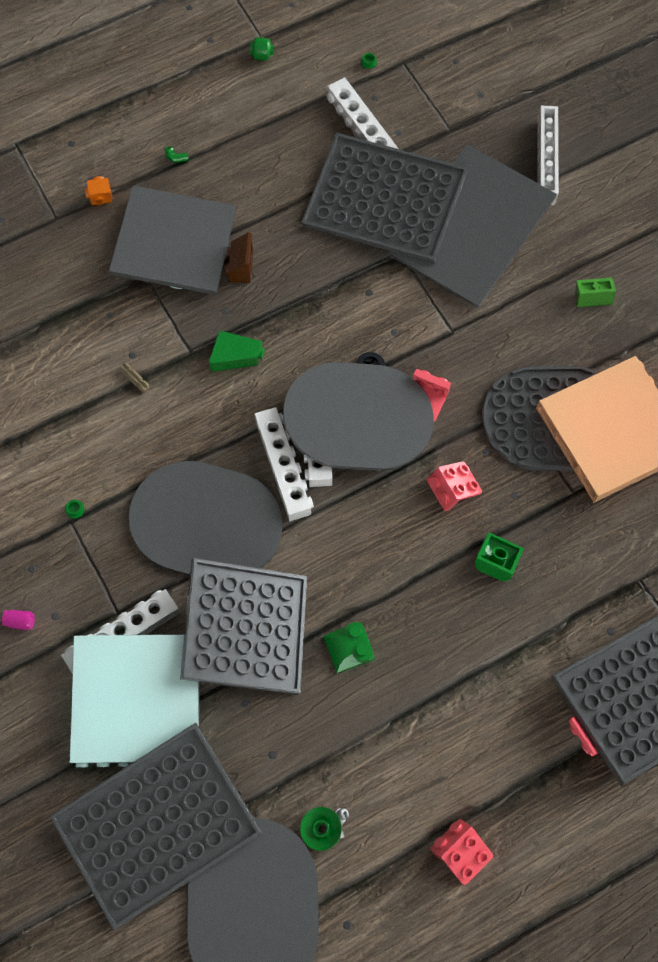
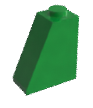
[209,331,265,372]

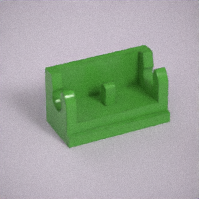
[575,278,616,307]

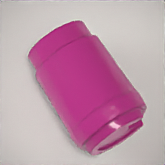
[2,610,35,630]

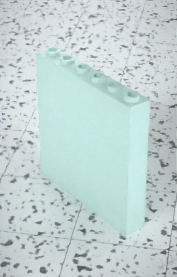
[70,635,199,767]

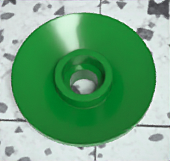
[300,807,342,851]

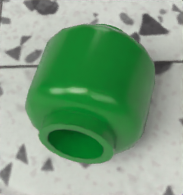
[250,37,274,61]

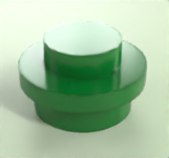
[361,53,377,69]
[65,500,85,519]

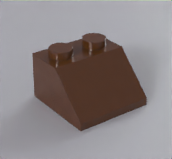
[225,232,253,283]

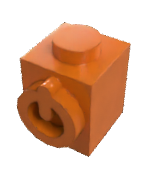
[85,176,112,205]

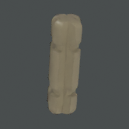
[120,363,150,393]

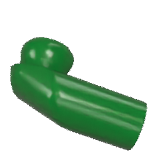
[164,146,189,163]

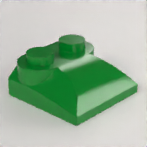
[474,532,524,581]
[323,622,375,673]

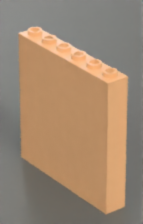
[536,356,658,503]

